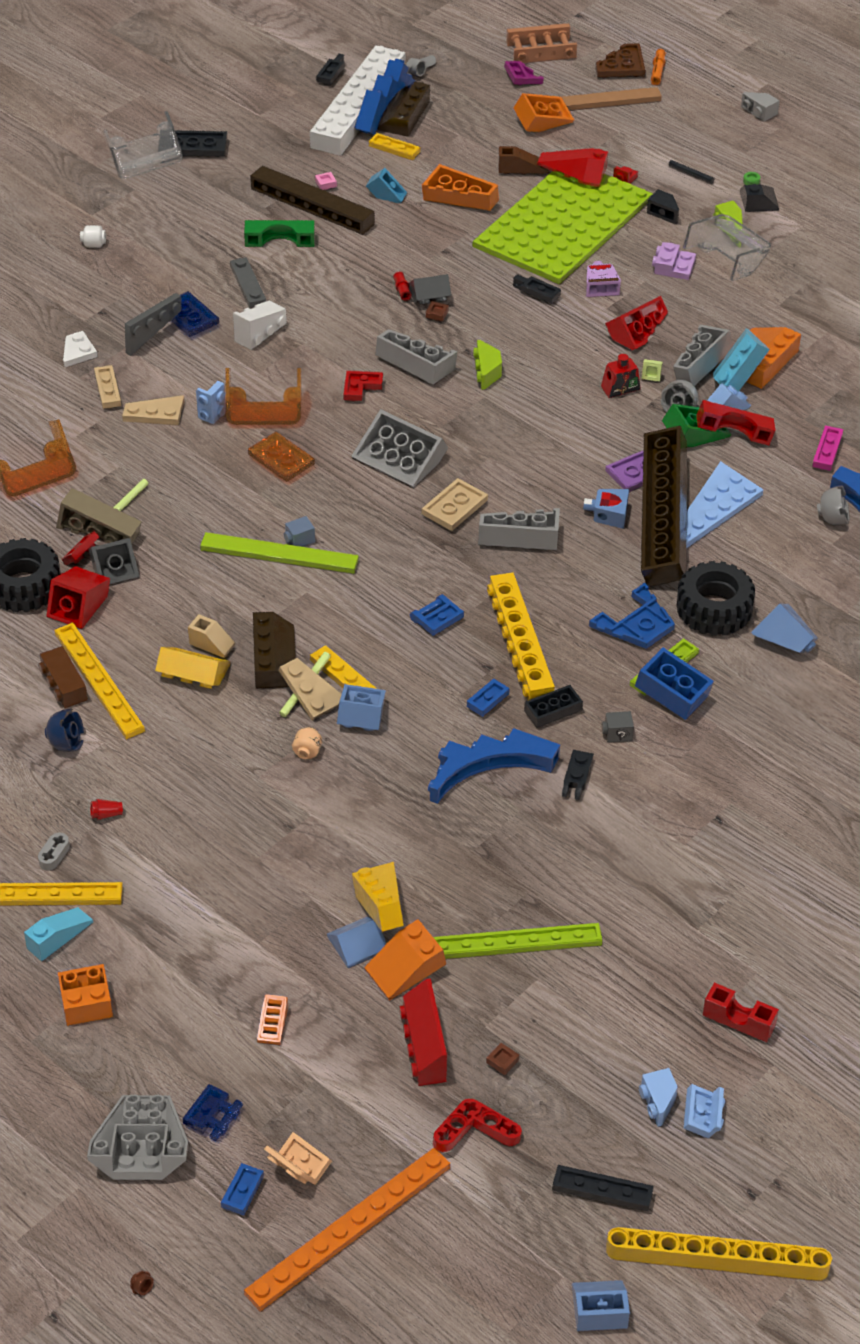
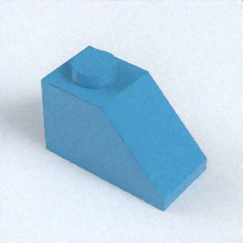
[366,168,407,203]

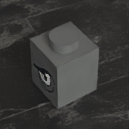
[601,711,634,743]

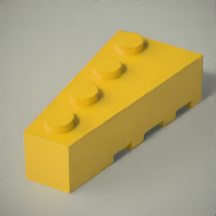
[352,862,404,932]

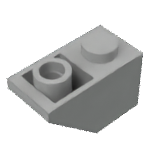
[741,92,780,121]

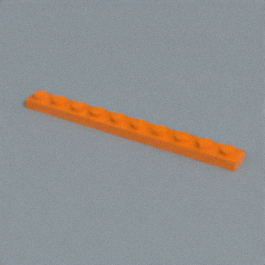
[244,1148,450,1312]

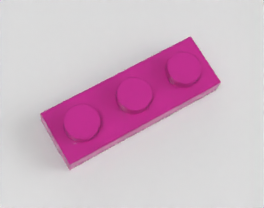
[812,425,844,471]

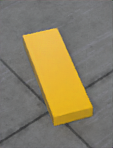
[369,133,420,160]

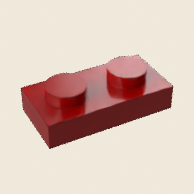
[61,531,99,565]

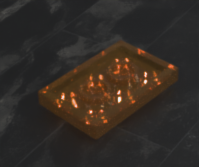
[248,432,315,482]

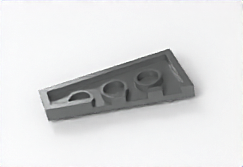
[125,293,181,356]

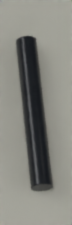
[668,160,715,184]

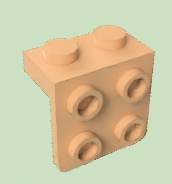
[264,1132,332,1185]

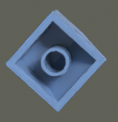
[337,684,386,731]

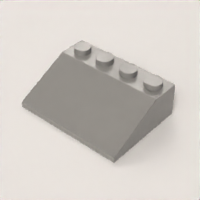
[351,409,448,488]

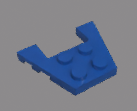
[589,583,675,649]

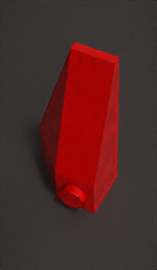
[537,148,609,187]
[605,296,668,350]

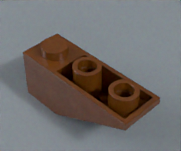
[498,146,549,174]

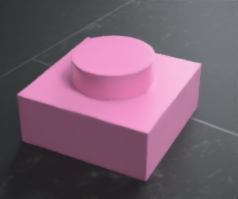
[315,172,337,190]

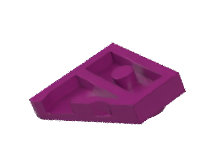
[504,61,544,85]

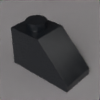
[647,189,679,225]

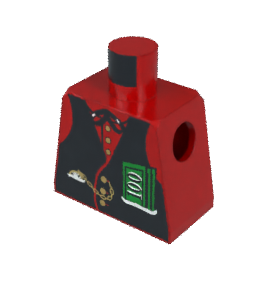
[601,354,641,398]

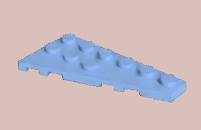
[686,461,763,548]

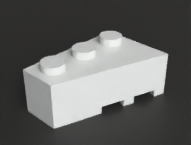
[233,300,287,350]

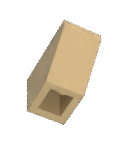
[188,614,235,658]

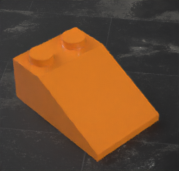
[513,93,574,132]
[364,919,446,1001]

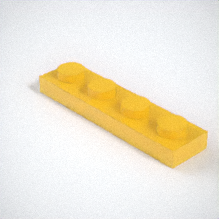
[310,645,377,689]

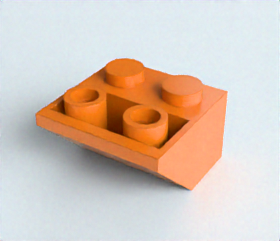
[58,964,113,1026]

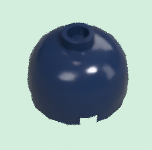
[45,709,84,752]

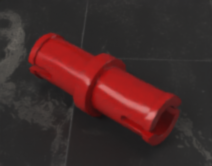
[393,271,412,301]

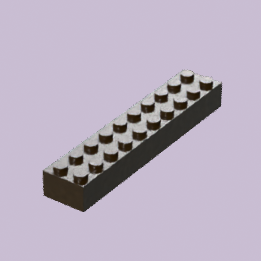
[641,425,687,587]

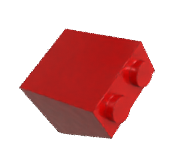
[46,566,110,629]

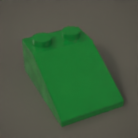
[662,404,732,447]

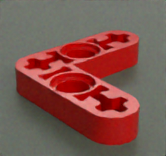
[432,1099,522,1152]

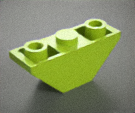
[473,340,502,390]

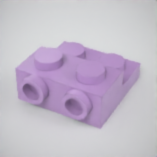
[652,242,696,280]

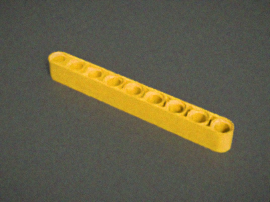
[606,1227,832,1281]

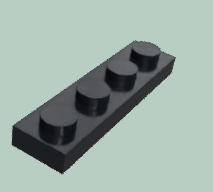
[552,1165,654,1212]

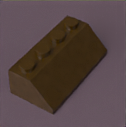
[377,82,430,137]
[253,611,296,689]

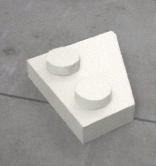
[63,331,98,367]

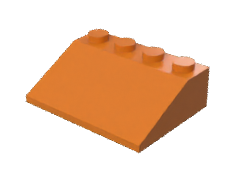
[715,327,801,389]

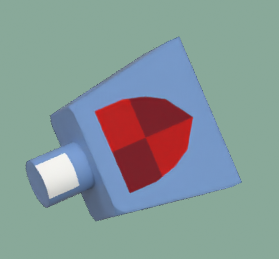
[583,489,629,529]

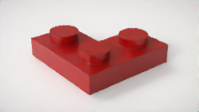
[343,371,383,401]

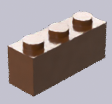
[38,646,88,708]

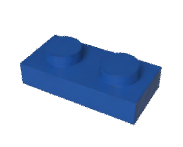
[466,679,510,717]
[221,1163,264,1216]

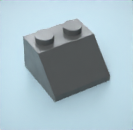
[409,274,451,305]
[88,538,140,584]

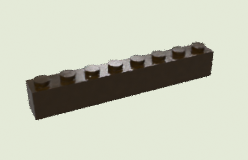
[250,165,375,235]

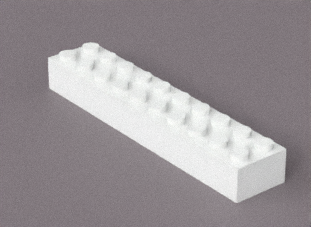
[310,46,405,156]

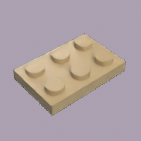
[422,478,488,531]

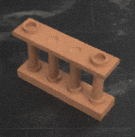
[506,23,577,63]

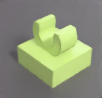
[642,359,663,381]

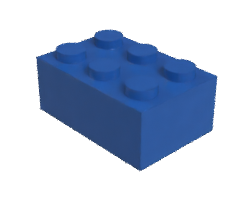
[635,647,714,720]

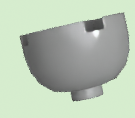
[661,380,699,412]
[817,486,850,525]

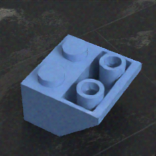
[572,1280,630,1331]

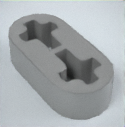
[38,833,70,870]

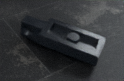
[316,53,345,85]
[513,274,561,304]

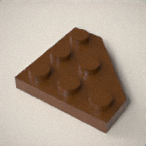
[595,43,646,78]

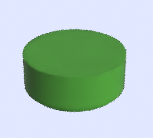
[743,172,760,185]

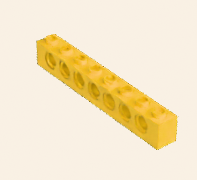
[487,572,555,700]

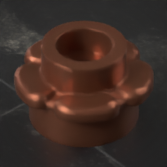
[130,1271,154,1295]

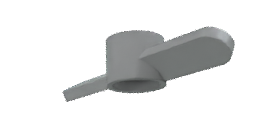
[407,55,436,76]

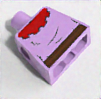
[586,261,621,297]

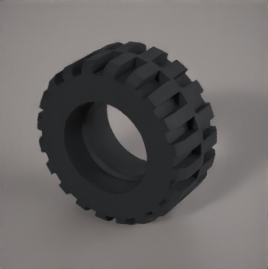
[0,538,61,612]
[676,561,755,636]

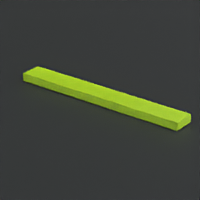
[200,532,359,574]
[433,923,602,959]

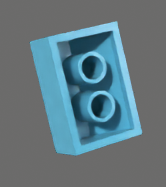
[713,328,770,392]

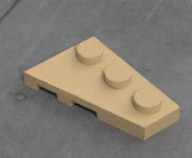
[122,395,184,425]
[279,658,341,720]

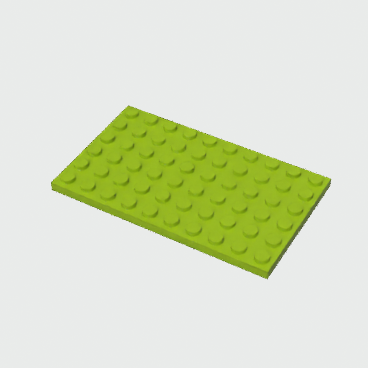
[472,171,653,285]

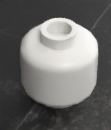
[80,225,106,248]

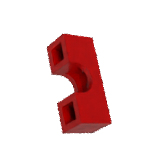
[703,982,779,1042]

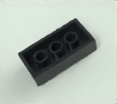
[524,685,583,728]

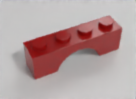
[696,400,776,446]

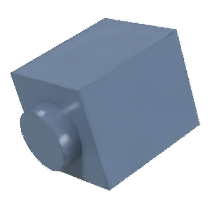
[283,516,315,547]

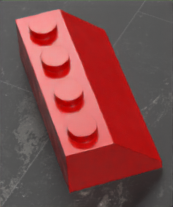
[399,978,447,1086]

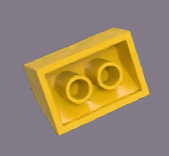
[155,647,231,689]

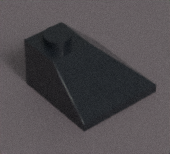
[740,184,779,212]

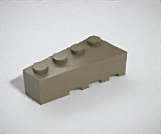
[56,488,142,544]

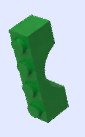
[244,220,315,247]

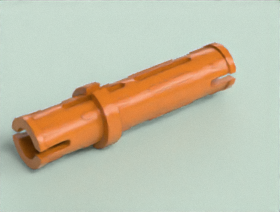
[650,49,666,85]

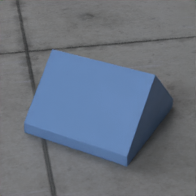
[327,917,387,968]

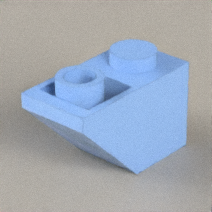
[707,383,751,410]
[639,1068,678,1127]

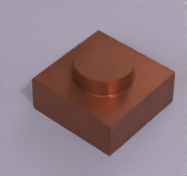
[426,301,449,321]
[486,1043,520,1075]

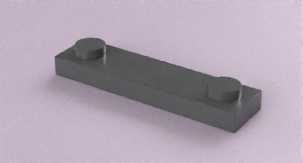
[230,257,266,308]

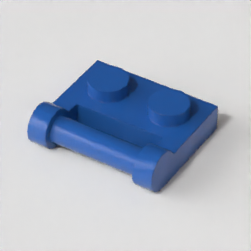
[409,594,464,636]

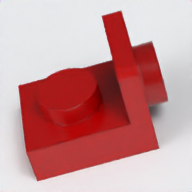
[613,166,638,184]

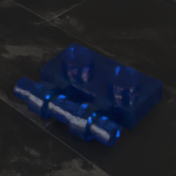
[182,1084,243,1141]

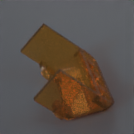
[225,368,302,425]
[0,419,76,497]

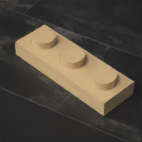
[94,365,121,409]

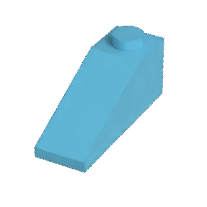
[24,907,93,961]

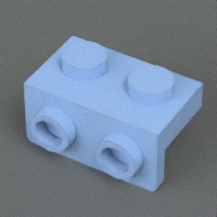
[196,381,227,424]
[684,1084,725,1139]

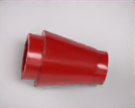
[90,799,123,820]

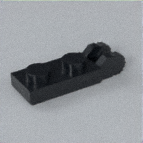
[562,750,594,800]

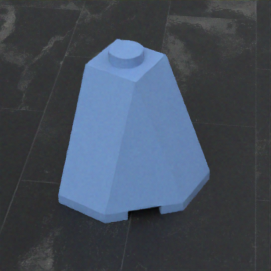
[751,603,818,653]

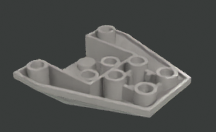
[87,1094,188,1180]

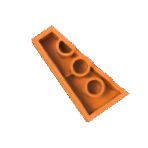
[422,164,499,211]

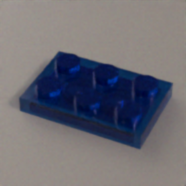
[171,291,219,337]

